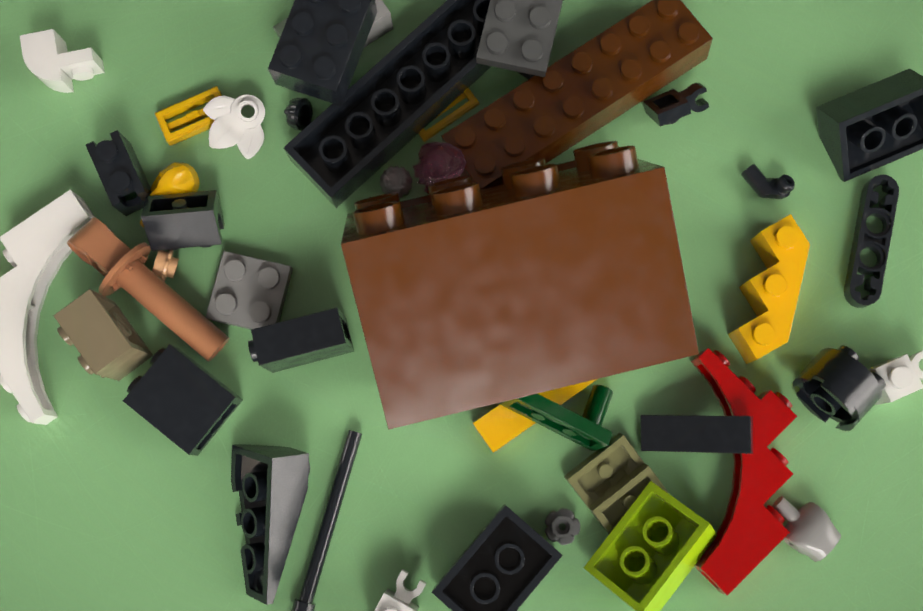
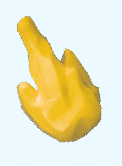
[140,162,200,227]

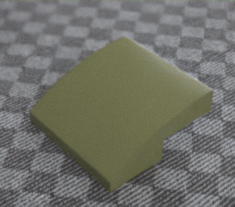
[564,432,668,534]

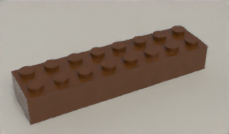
[441,0,713,190]

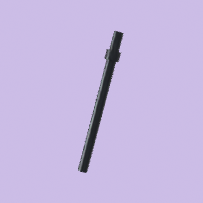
[291,430,362,611]

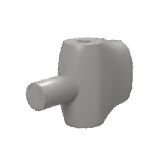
[773,496,841,562]

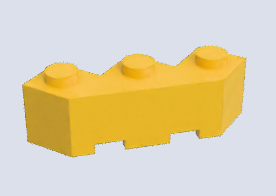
[728,214,810,364]

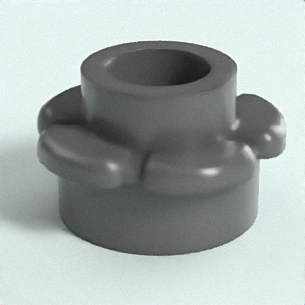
[545,508,580,545]

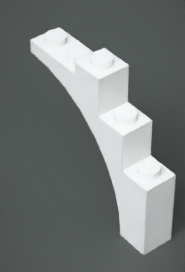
[0,190,96,425]

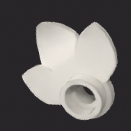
[203,94,265,159]

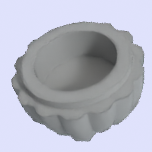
[380,166,412,198]

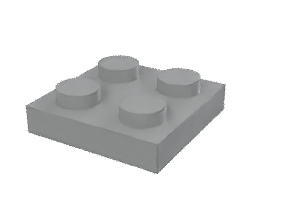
[206,251,293,330]

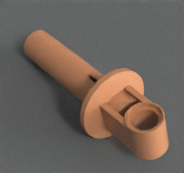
[67,217,230,362]

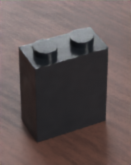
[248,307,354,373]
[123,344,243,456]

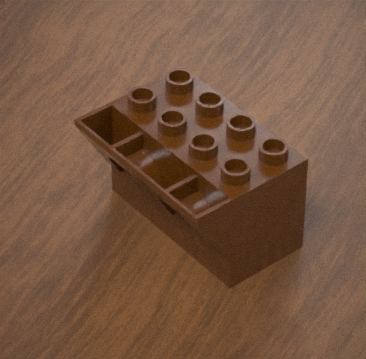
[341,141,699,430]

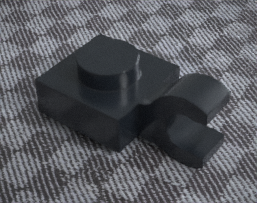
[643,83,709,127]

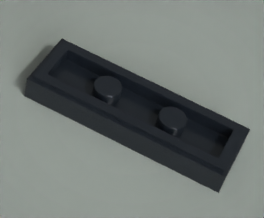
[641,415,753,454]

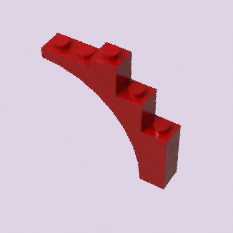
[691,348,797,596]

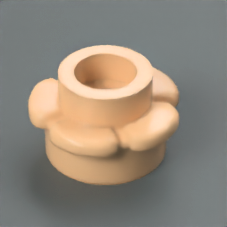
[152,249,179,282]

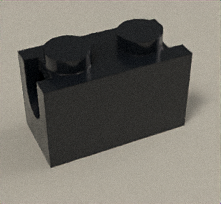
[86,130,152,216]
[141,190,225,251]

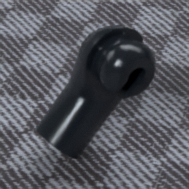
[741,164,795,199]

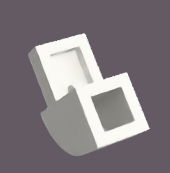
[20,29,105,93]

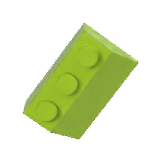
[583,481,717,611]

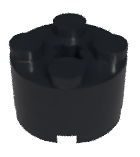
[793,345,886,431]

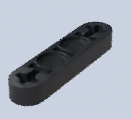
[844,175,899,308]

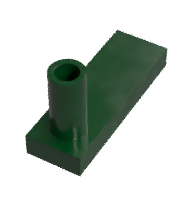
[500,385,613,451]

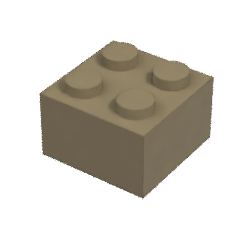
[53,289,153,381]

